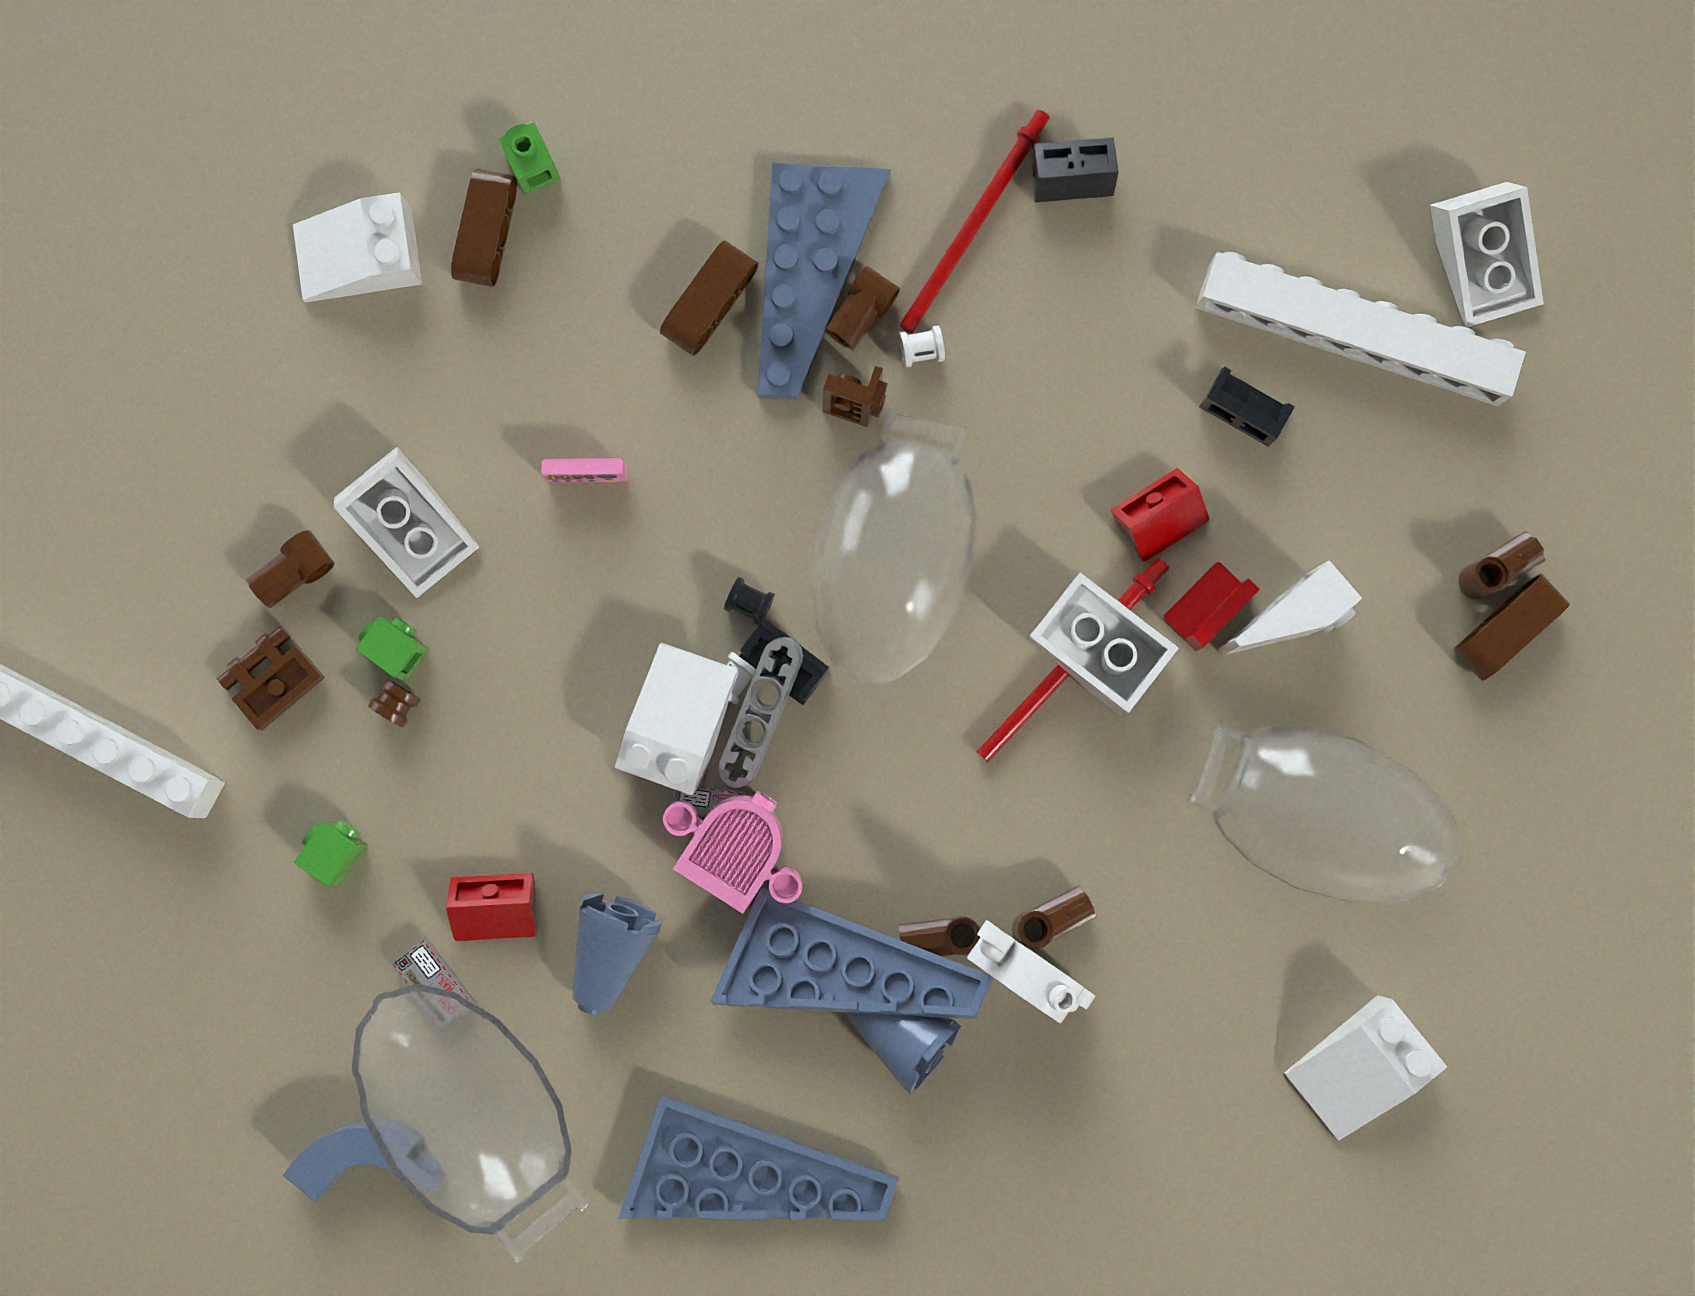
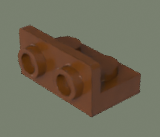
[823,365,888,428]

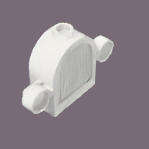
[967,920,1096,1024]

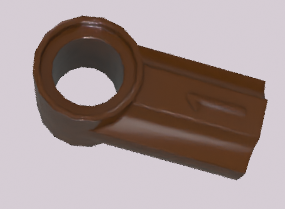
[826,266,900,351]
[246,530,335,608]
[1459,531,1545,599]
[1012,885,1097,949]
[899,916,980,956]

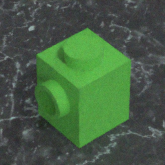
[498,122,560,194]
[355,616,429,681]
[293,819,367,886]

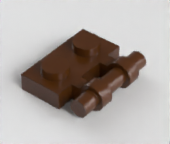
[217,626,325,730]

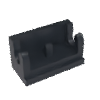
[1032,137,1119,203]
[1199,366,1295,447]
[739,618,830,706]

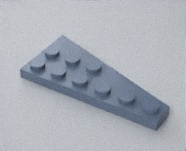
[758,163,891,400]
[710,887,993,1019]
[618,1094,898,1221]

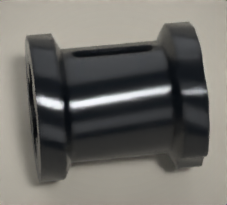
[723,577,775,625]

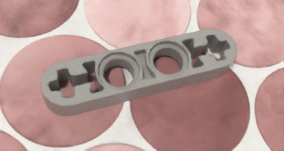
[718,637,803,788]

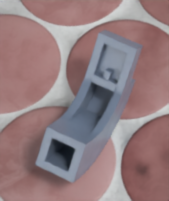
[282,1121,444,1202]

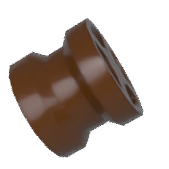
[368,678,421,727]

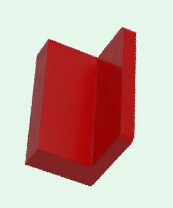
[1110,468,1210,561]
[1163,562,1260,651]
[445,873,537,941]

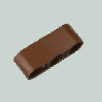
[451,169,517,287]
[660,240,759,356]
[1454,573,1570,681]

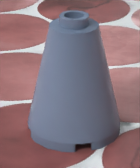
[572,893,662,1015]
[844,1012,962,1094]

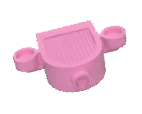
[663,791,803,914]

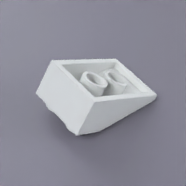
[1430,182,1544,327]
[293,192,422,303]
[333,447,479,598]
[1218,560,1362,655]
[1029,572,1179,718]
[615,643,738,795]
[1284,995,1447,1141]

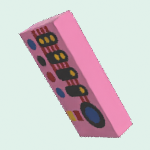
[541,458,628,483]

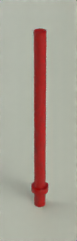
[899,109,1050,334]
[976,558,1169,762]

